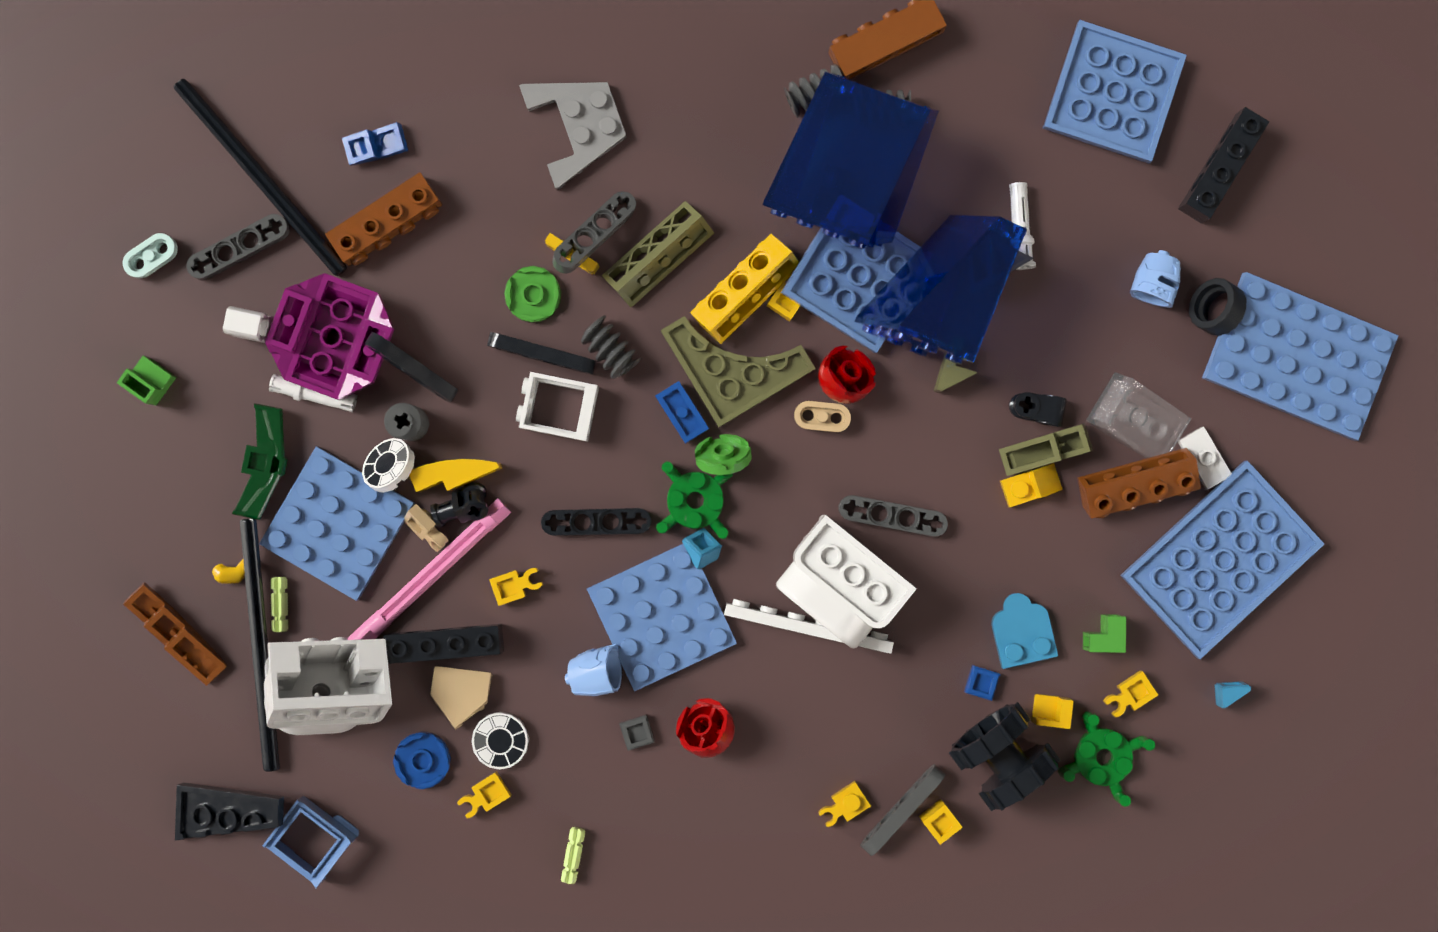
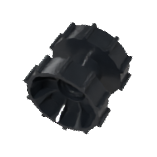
[949,702,1061,811]

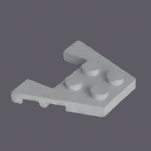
[519,82,627,190]

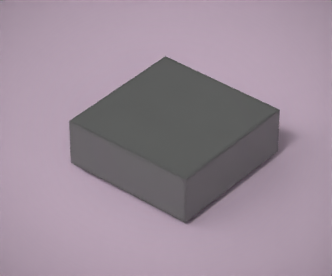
[619,714,655,751]

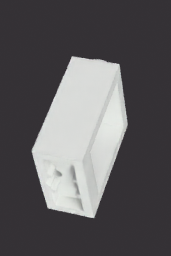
[516,372,599,442]

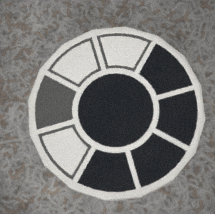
[362,438,415,493]
[472,712,529,770]

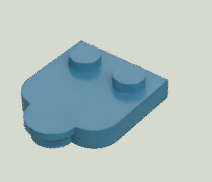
[991,593,1058,669]

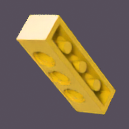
[690,234,799,344]

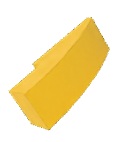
[409,459,502,492]

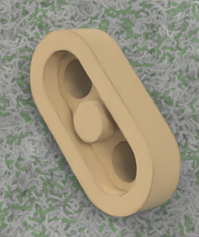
[794,401,851,432]

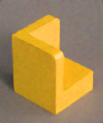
[1031,694,1074,729]
[919,799,963,845]

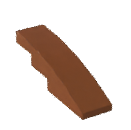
[123,582,227,686]

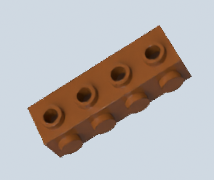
[828,0,947,82]
[325,172,443,266]
[1077,448,1201,519]

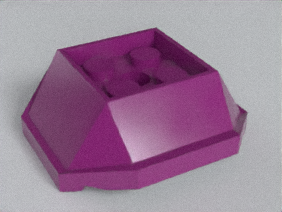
[265,273,395,400]

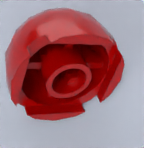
[818,345,876,404]
[676,698,735,758]

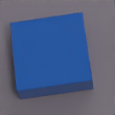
[964,665,1000,701]

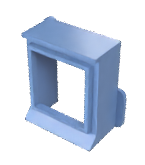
[262,796,359,888]

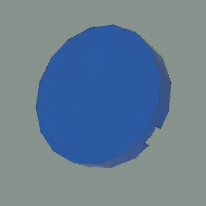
[393,731,451,789]

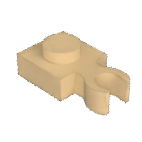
[404,504,448,552]

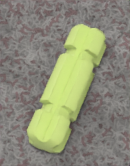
[271,577,288,632]
[561,827,585,884]

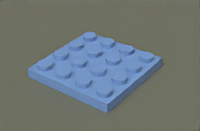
[1043,20,1187,163]
[781,195,935,353]
[259,446,415,601]
[587,544,737,692]

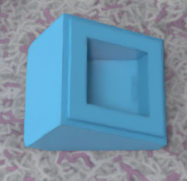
[682,528,722,570]
[1215,681,1251,708]

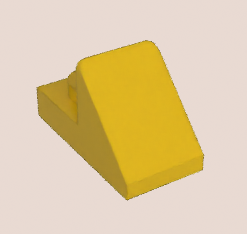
[1000,463,1063,507]

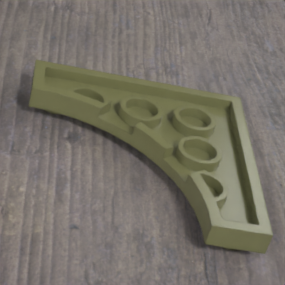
[660,316,816,427]

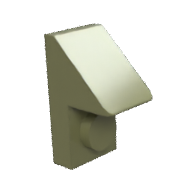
[934,335,977,393]

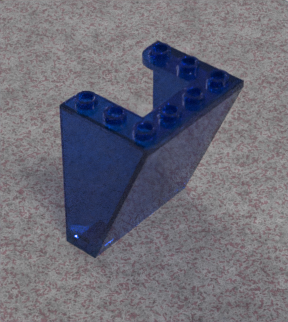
[763,72,939,249]
[854,215,1027,365]

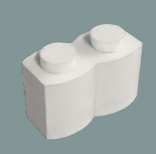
[223,306,274,343]

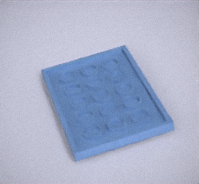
[1202,272,1399,441]
[1120,461,1324,659]

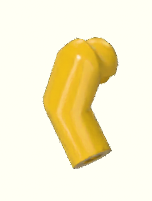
[212,559,245,584]

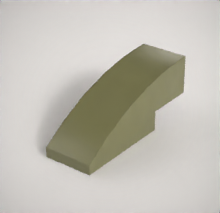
[999,423,1093,476]

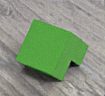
[117,355,177,405]
[1083,614,1126,653]

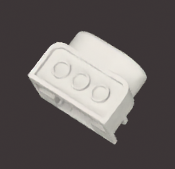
[776,515,916,649]
[264,637,392,735]

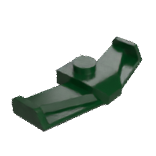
[232,403,288,520]

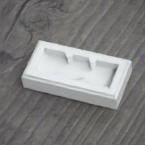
[1177,426,1232,490]

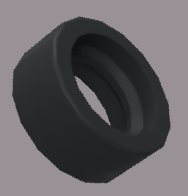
[1189,278,1247,336]

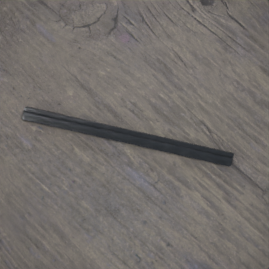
[174,78,347,276]
[240,518,280,772]

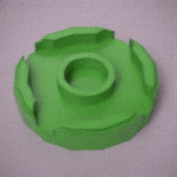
[504,266,561,323]
[695,434,752,475]

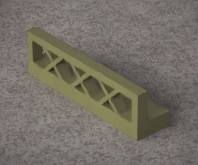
[602,201,714,308]

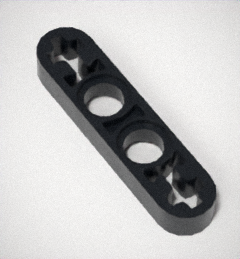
[364,332,458,403]
[487,332,596,375]
[541,508,652,536]

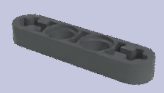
[552,191,636,274]
[187,214,290,280]
[838,495,948,536]
[860,764,945,856]

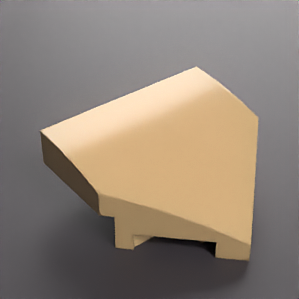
[430,666,492,730]

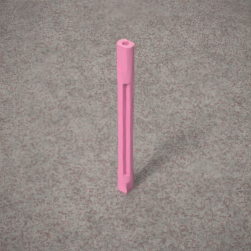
[348,498,511,640]

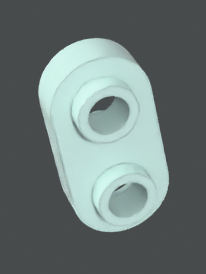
[123,233,178,279]

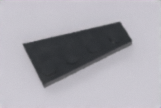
[175,782,284,841]

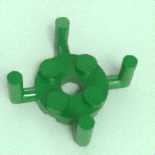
[656,461,733,539]
[1058,711,1155,807]

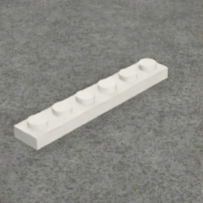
[724,599,894,654]

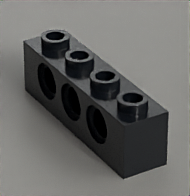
[1178,107,1270,224]
[384,623,504,664]

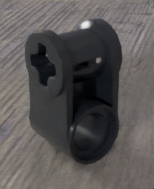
[1009,392,1067,427]

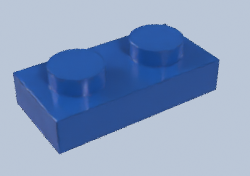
[655,381,709,444]

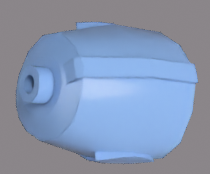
[1130,250,1181,308]
[565,644,622,696]

